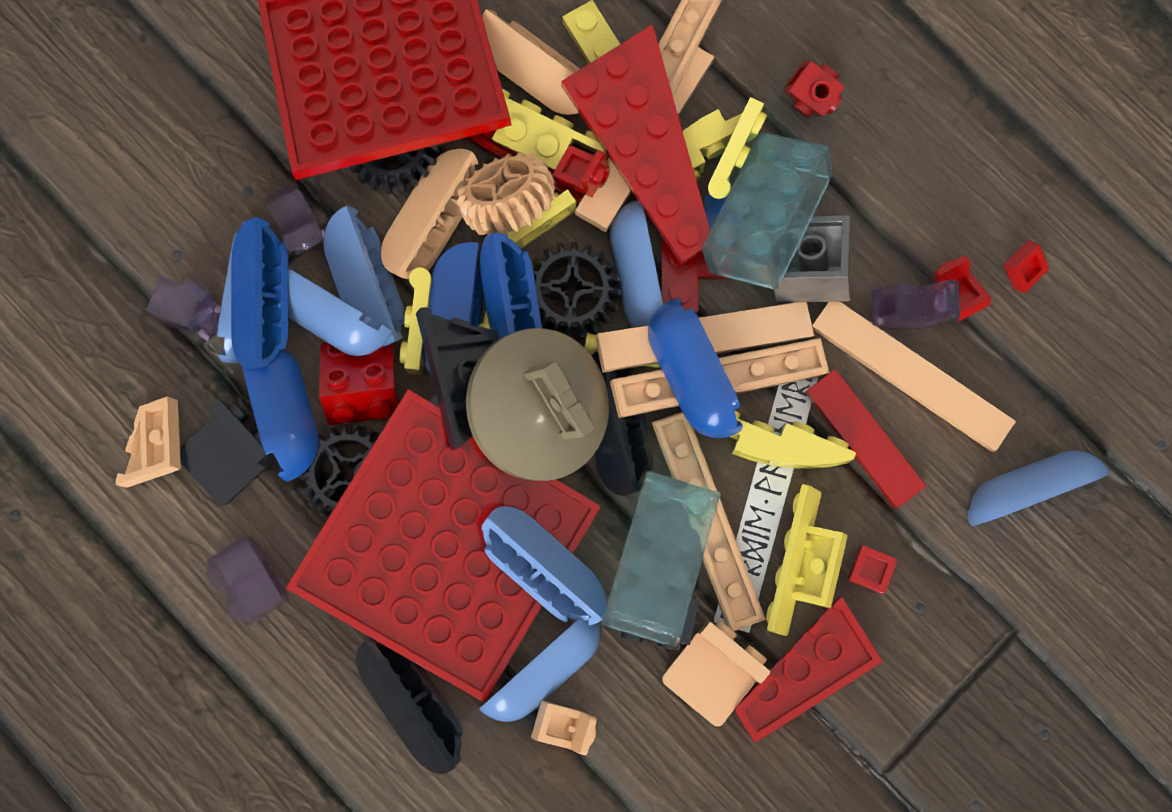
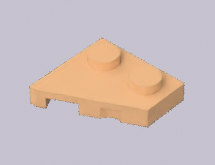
[116,396,181,488]

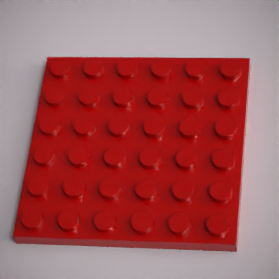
[258,0,512,180]
[286,389,601,703]

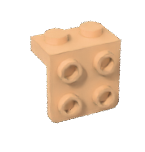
[662,620,771,726]

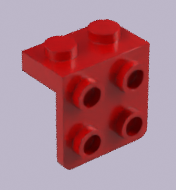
[319,342,400,425]

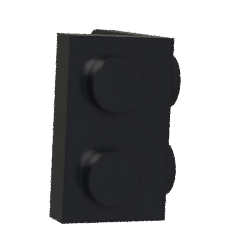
[180,399,277,505]

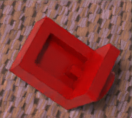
[552,145,610,198]
[934,255,991,322]

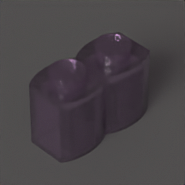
[206,536,289,625]

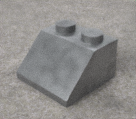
[772,215,851,302]

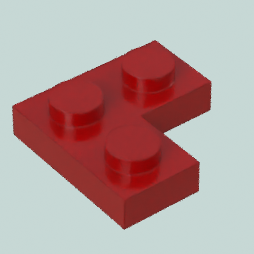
[661,241,734,315]

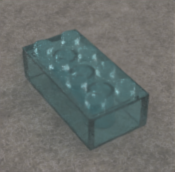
[702,132,833,290]
[602,471,721,647]

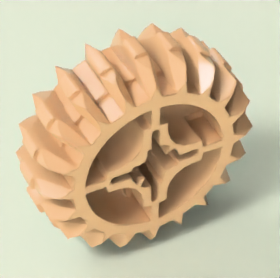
[457,152,556,235]

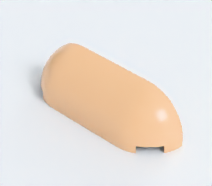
[482,9,580,115]
[381,149,478,279]

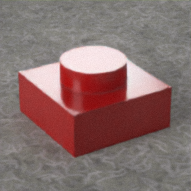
[1003,240,1049,294]
[847,545,898,594]

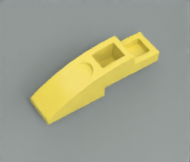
[683,109,757,181]
[730,410,856,469]

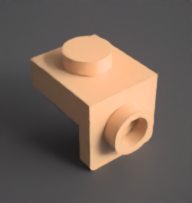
[531,700,597,755]

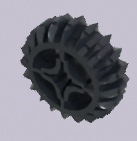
[349,145,441,195]
[533,241,621,339]
[298,423,379,517]

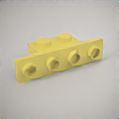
[492,89,608,171]
[766,484,848,636]

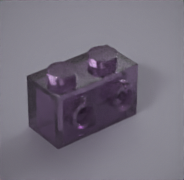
[146,276,221,341]

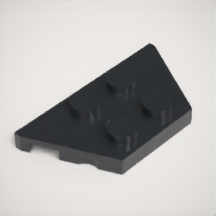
[416,307,499,450]

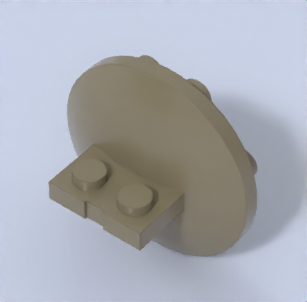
[466,328,609,481]

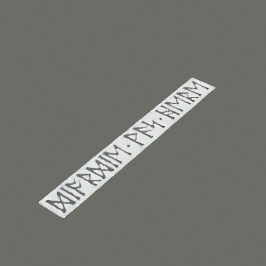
[713,377,819,633]

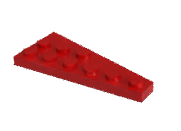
[561,24,713,265]

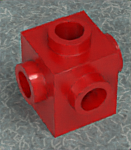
[782,61,845,118]

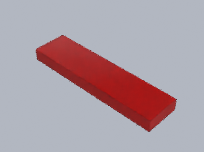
[804,369,926,509]

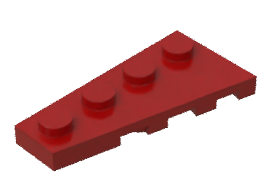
[734,596,883,743]

